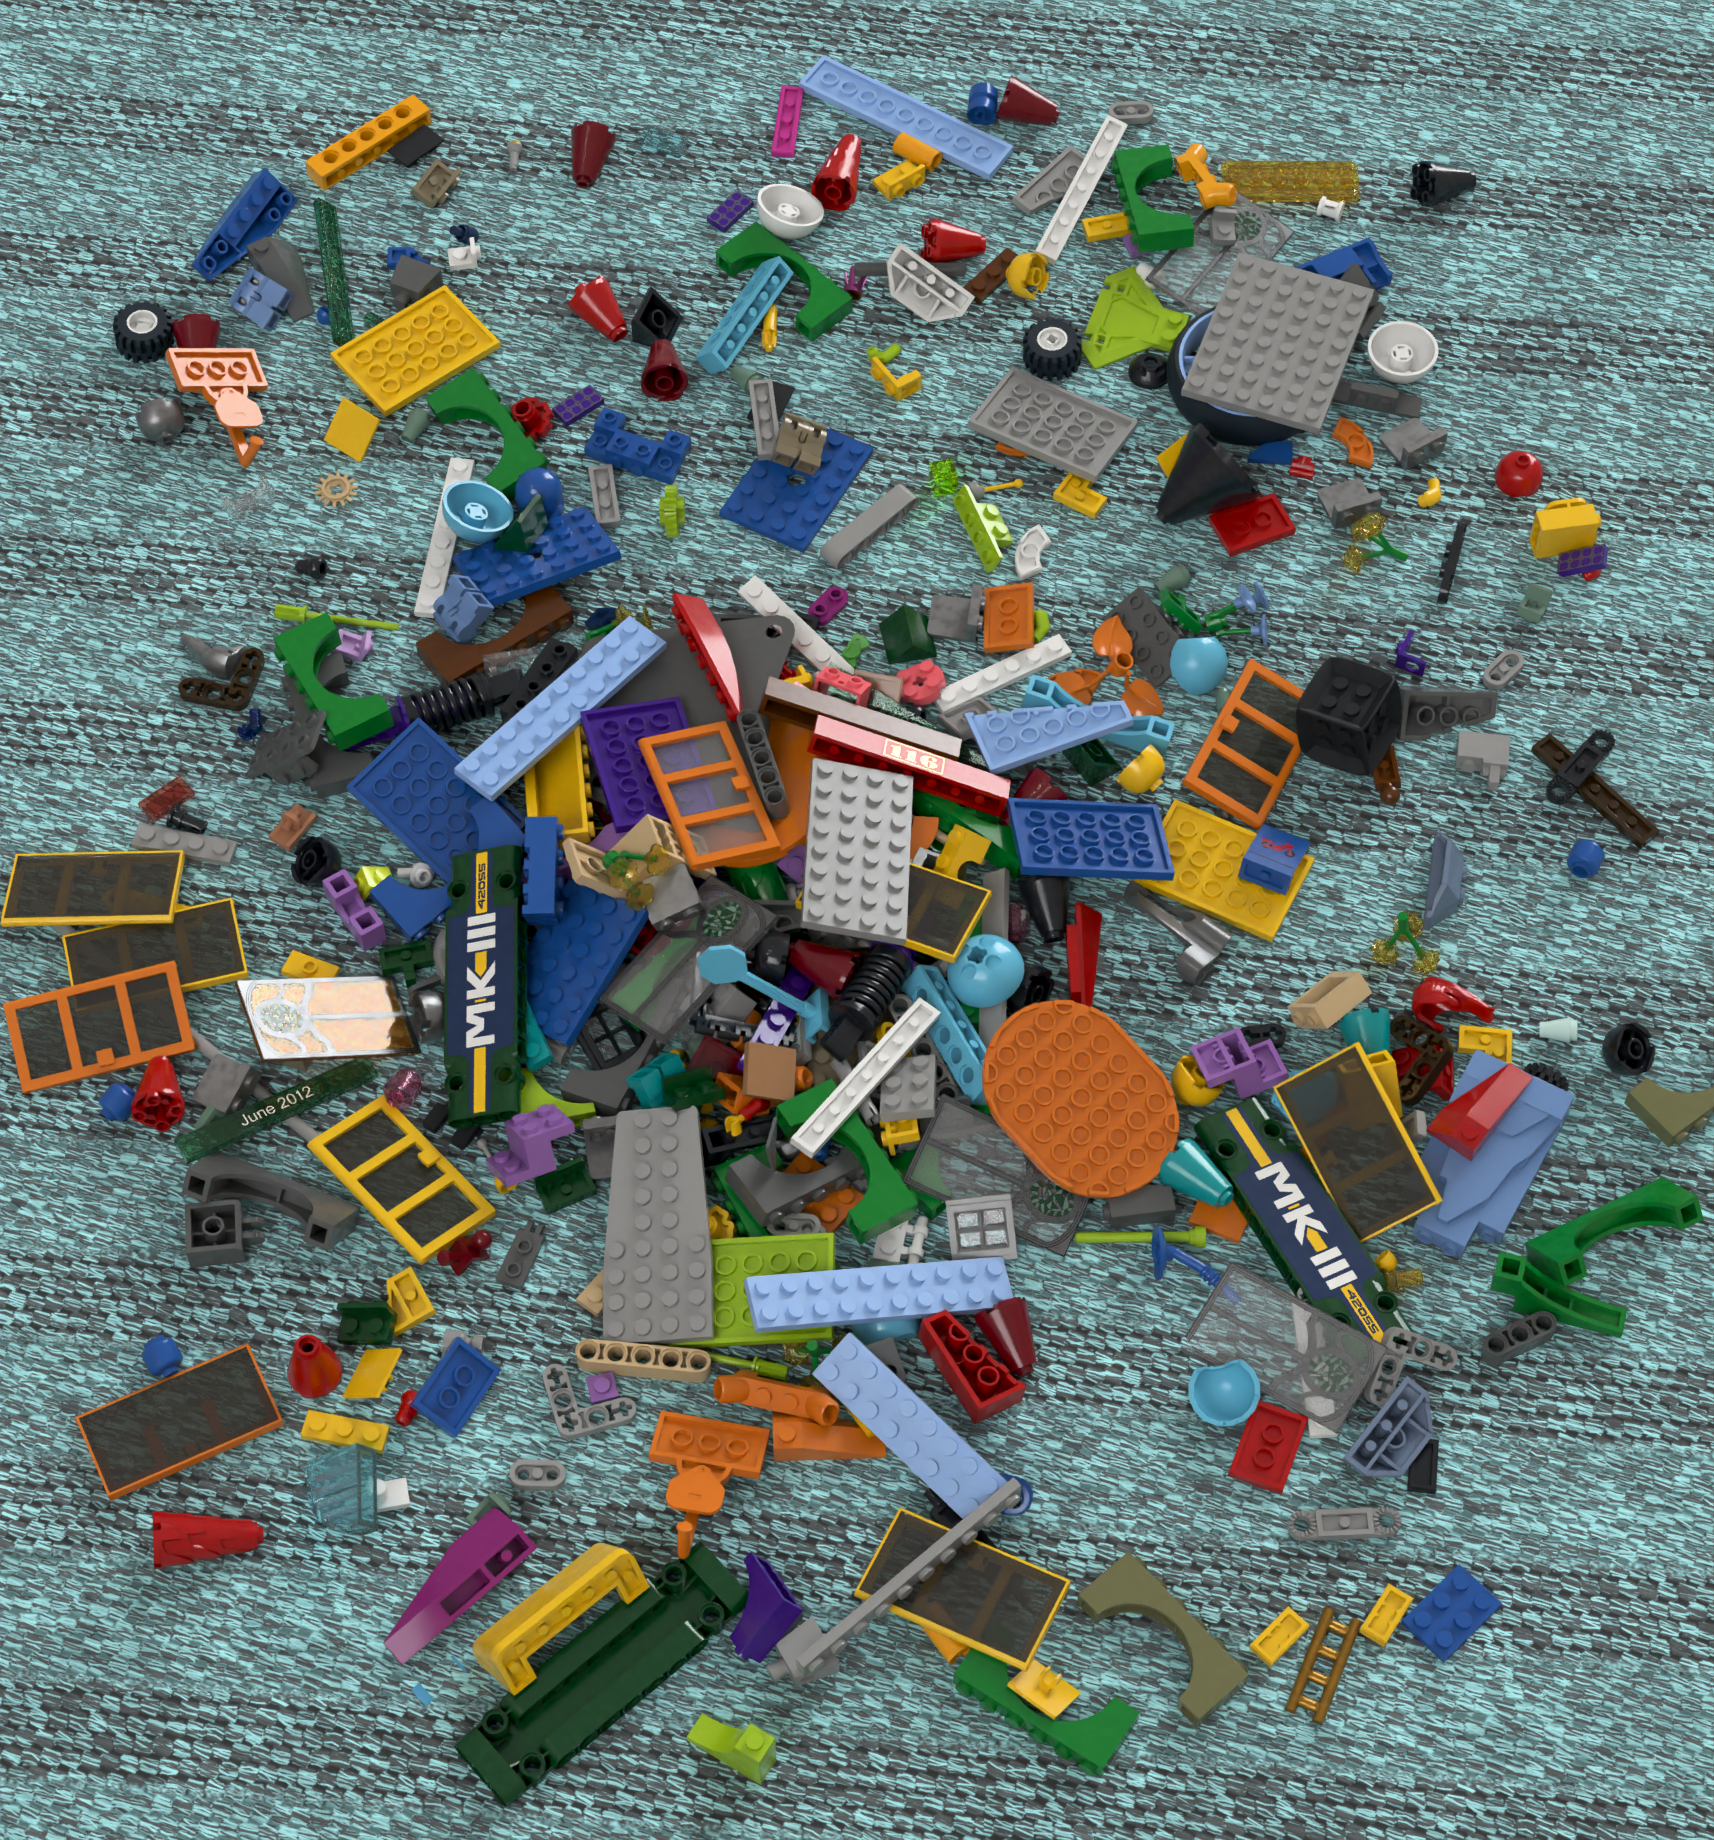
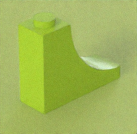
[507,1068,596,1127]
[686,1713,776,1785]

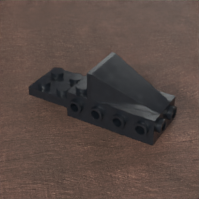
[496,637,579,731]

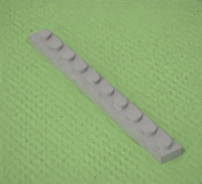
[796,1477,1021,1677]

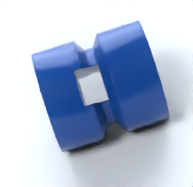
[967,82,998,125]

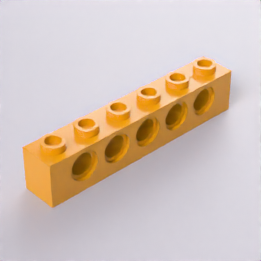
[305,94,432,191]

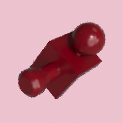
[437,1230,492,1276]

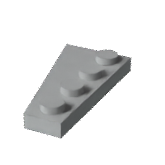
[1012,145,1105,216]

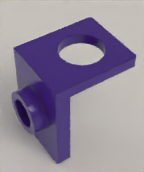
[1395,630,1427,677]

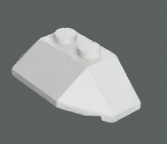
[886,242,975,322]

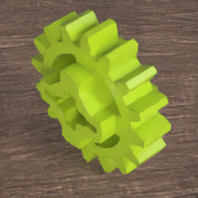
[659,485,686,538]

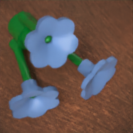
[1204,582,1270,646]

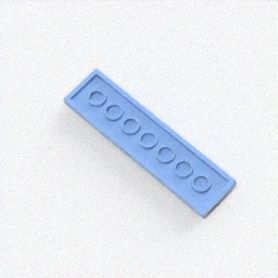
[812,1332,1008,1519]

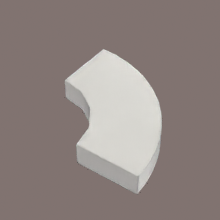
[1015,524,1051,581]

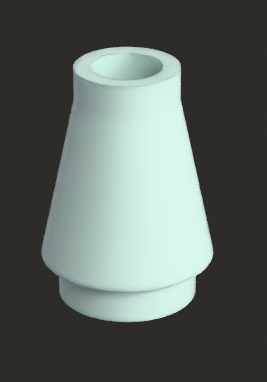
[1540,1017,1578,1043]

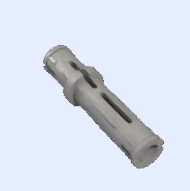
[831,1059,881,1126]

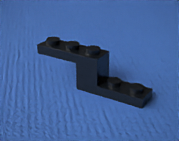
[701,1113,784,1168]

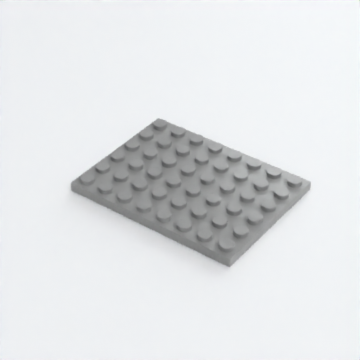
[1181,252,1374,435]

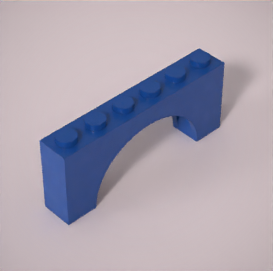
[369,797,525,942]

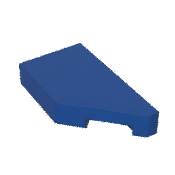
[387,247,430,269]
[1247,441,1293,465]

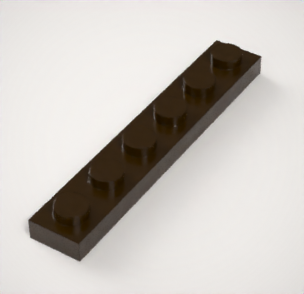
[1531,733,1660,849]

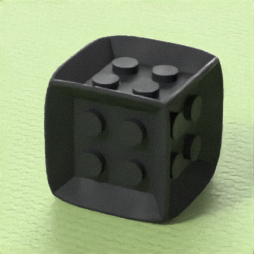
[1295,657,1402,776]

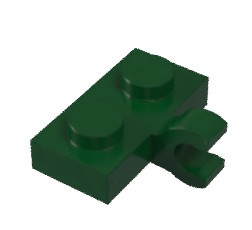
[378,939,435,989]

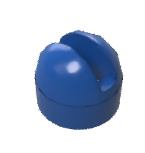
[317,306,336,325]

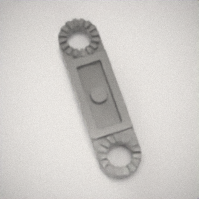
[1287,1507,1402,1541]

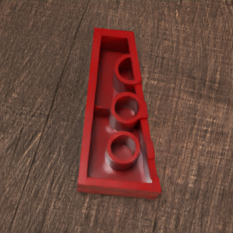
[918,1309,1027,1425]

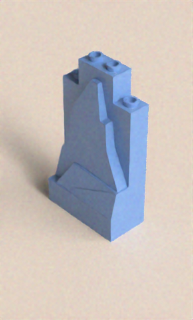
[1402,1049,1575,1258]

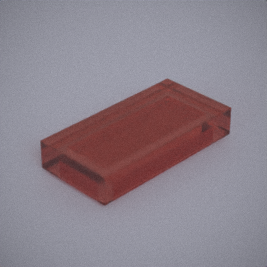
[138,776,195,823]

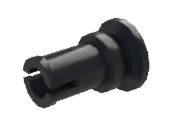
[166,804,208,835]

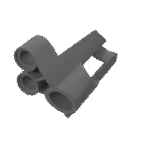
[1123,880,1232,986]

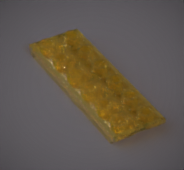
[1221,161,1360,202]

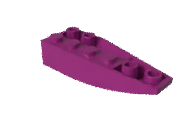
[383,1507,537,1665]

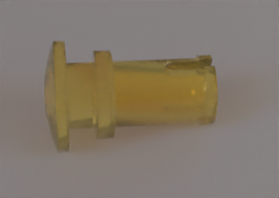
[1380,1268,1423,1292]

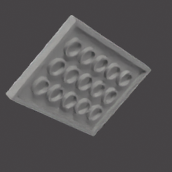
[967,367,1138,483]

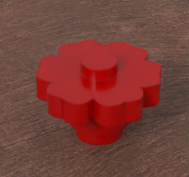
[510,397,554,442]

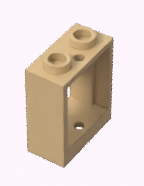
[1287,971,1372,1029]

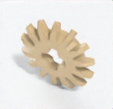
[314,472,358,508]

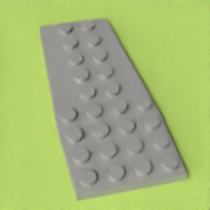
[603,1105,714,1345]

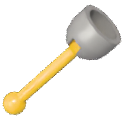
[966,479,1023,501]

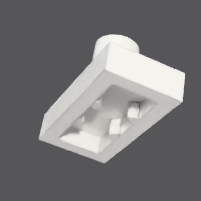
[350,1478,411,1517]

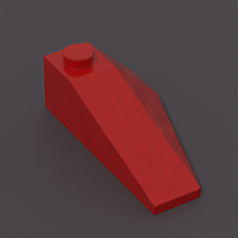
[1426,1063,1533,1161]

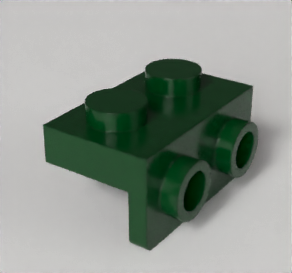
[533,1156,597,1215]

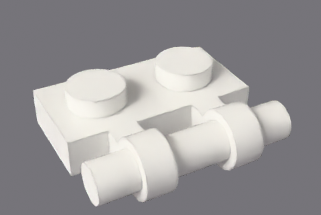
[872,1216,929,1264]

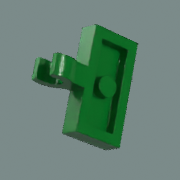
[1159,588,1203,634]

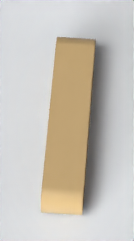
[575,1339,711,1383]

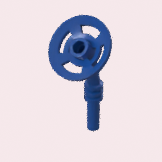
[1152,1225,1242,1306]

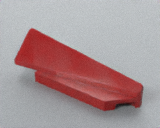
[1065,902,1102,1007]

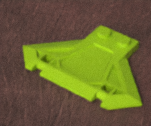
[1082,266,1189,370]

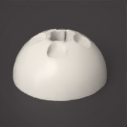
[757,184,824,240]
[1368,321,1438,384]

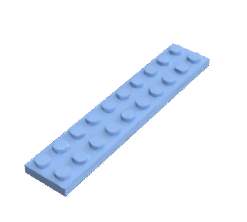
[799,55,1014,181]
[454,616,667,802]
[744,1256,1014,1333]

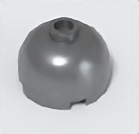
[135,398,185,443]
[408,991,445,1044]

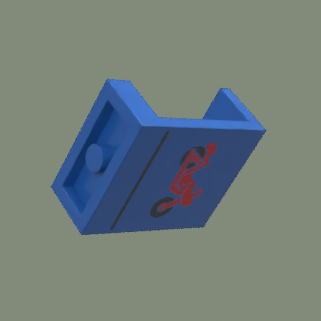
[1238,824,1311,896]

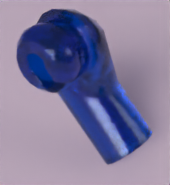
[237,708,263,741]

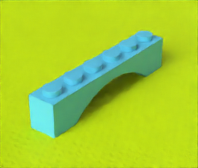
[1021,674,1175,757]

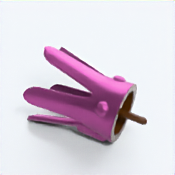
[843,265,867,300]

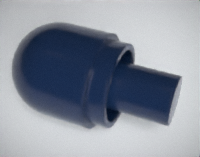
[450,224,479,245]

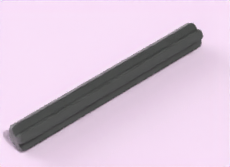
[854,262,966,276]

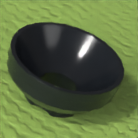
[1128,353,1167,390]

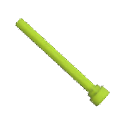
[1075,1226,1206,1248]

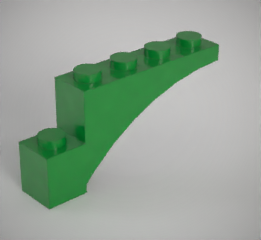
[1490,1251,1627,1338]

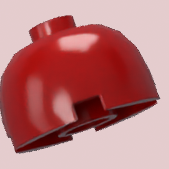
[1495,450,1543,498]

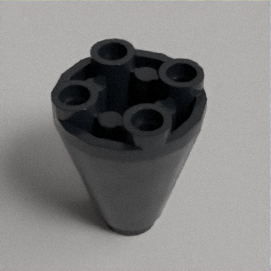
[1410,161,1476,207]
[1017,875,1070,943]

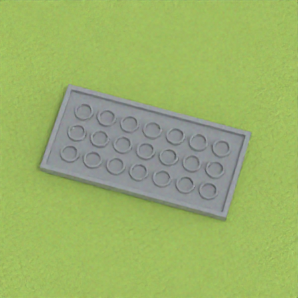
[800,758,913,946]

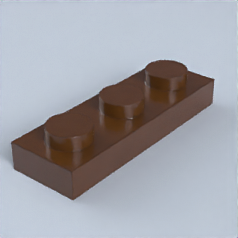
[963,248,1018,304]

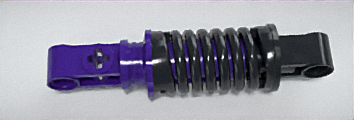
[343,668,524,752]
[819,899,936,1062]

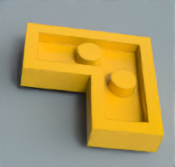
[1053,472,1107,520]
[1457,1025,1512,1064]

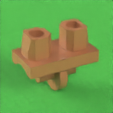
[268,803,318,851]

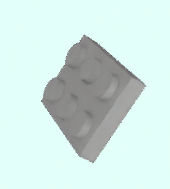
[880,1054,937,1122]

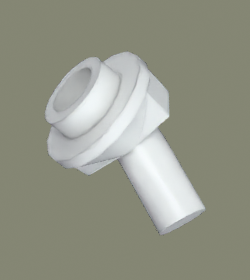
[397,862,433,888]

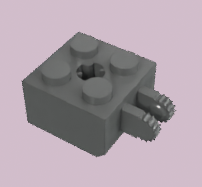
[185,1199,265,1268]

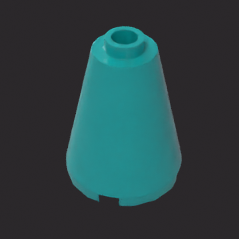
[1337,1008,1390,1058]
[1158,1138,1234,1208]

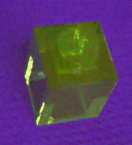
[928,458,958,498]

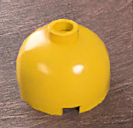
[1006,252,1049,300]
[1116,744,1165,794]
[1170,1055,1225,1107]

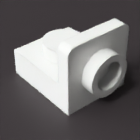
[447,237,481,271]

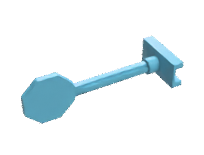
[698,945,830,1044]

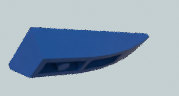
[191,168,298,281]

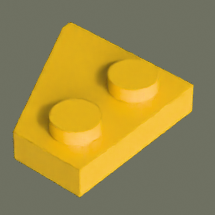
[387,1266,437,1338]

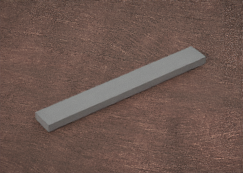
[979,868,1010,1049]

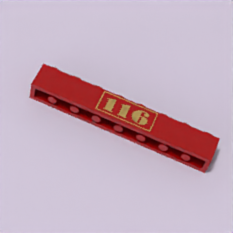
[806,714,1011,818]

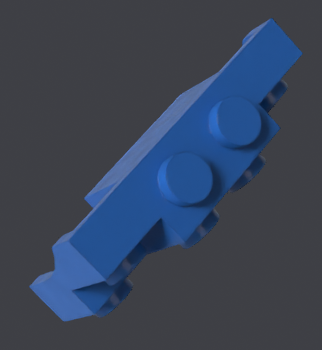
[1295,237,1393,290]
[584,407,691,485]

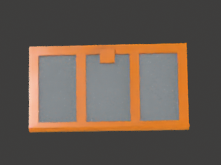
[638,721,781,871]

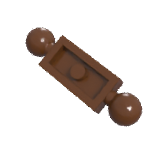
[1372,746,1401,805]

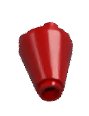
[920,218,986,262]
[568,275,628,342]
[131,1056,185,1132]
[287,1334,343,1399]

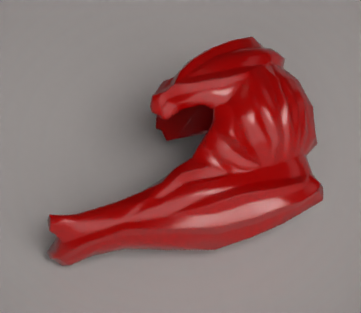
[1411,977,1495,1033]

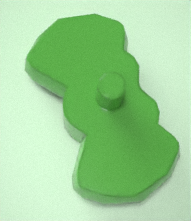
[840,634,870,669]

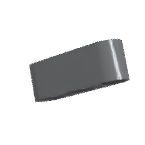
[1481,1311,1557,1366]

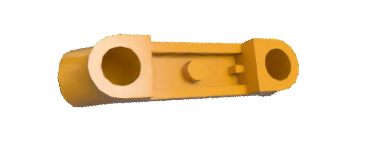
[1174,143,1237,210]

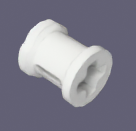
[1316,196,1345,222]

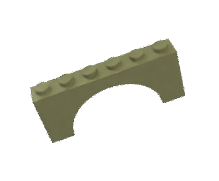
[1624,1078,1714,1148]
[1077,1551,1249,1728]

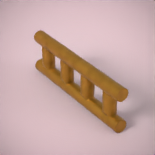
[1284,1607,1362,1725]

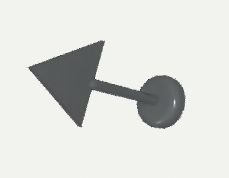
[765,1117,802,1172]

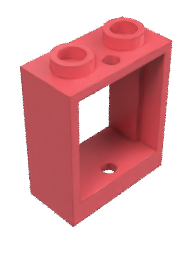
[813,666,872,708]

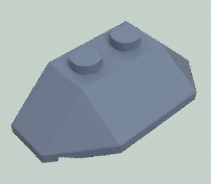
[1422,831,1468,930]
[1343,1376,1433,1478]

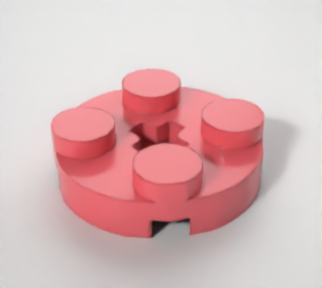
[896,660,946,706]

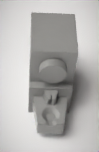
[1455,730,1510,791]

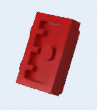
[1392,1044,1454,1101]

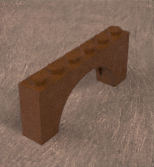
[416,585,574,685]

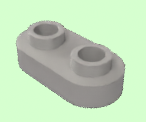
[1108,101,1154,125]
[1482,650,1524,691]
[767,1213,821,1236]
[509,1459,566,1491]

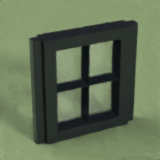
[576,995,646,1071]

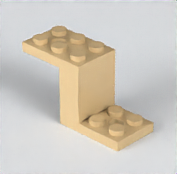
[562,814,717,904]

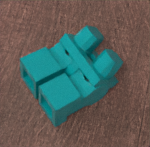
[625,1052,702,1114]

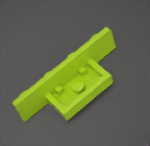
[953,484,1013,573]

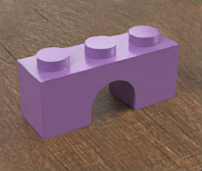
[322,868,387,952]

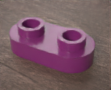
[808,587,848,626]

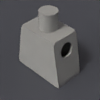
[766,1617,839,1687]

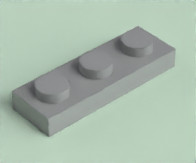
[588,464,621,529]

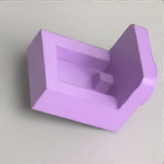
[332,629,374,662]

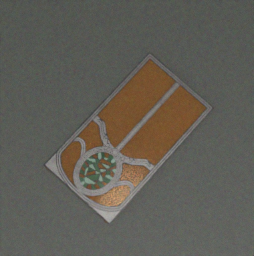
[234,975,421,1063]

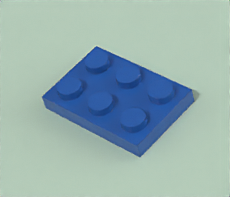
[409,1337,501,1438]
[1401,1564,1502,1663]

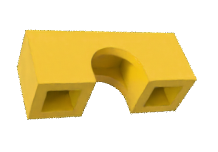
[922,824,992,911]

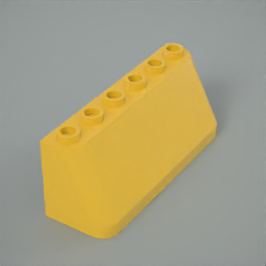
[524,725,596,856]
[472,1543,650,1696]

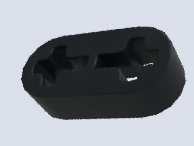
[1240,1023,1286,1049]

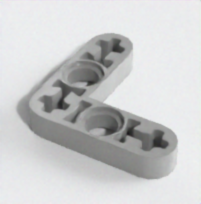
[1364,1327,1458,1406]
[543,1364,637,1440]

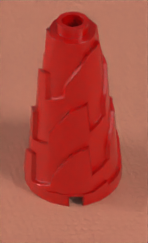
[811,134,862,211]
[153,1511,264,1569]

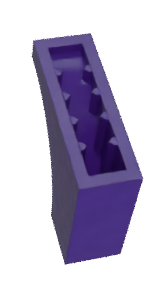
[729,1552,803,1663]

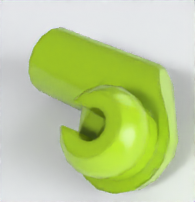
[866,343,902,363]
[1034,609,1051,644]

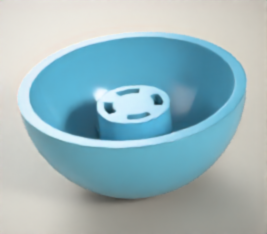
[442,481,513,543]
[947,934,1024,1008]

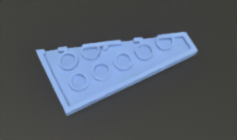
[964,700,1134,775]

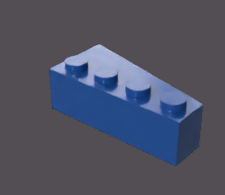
[522,816,564,925]

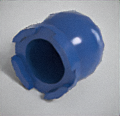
[514,467,565,521]

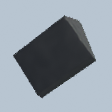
[631,286,683,347]

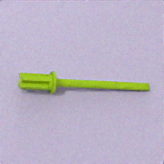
[274,604,399,631]
[654,1343,790,1381]

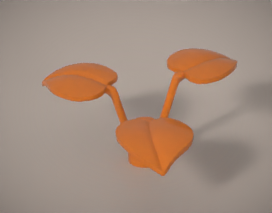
[1054,615,1164,716]

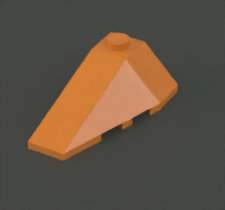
[772,1411,886,1462]

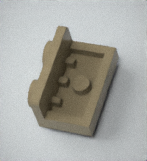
[410,159,462,209]

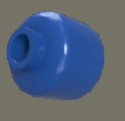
[1567,840,1604,878]
[98,1082,136,1122]
[141,1335,183,1379]

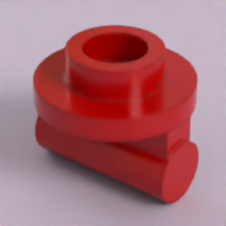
[1289,455,1316,480]

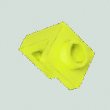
[353,866,392,901]

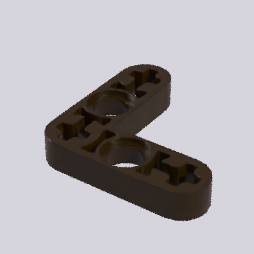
[178,648,265,711]
[1390,1015,1454,1106]

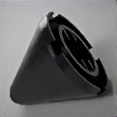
[1155,422,1261,525]

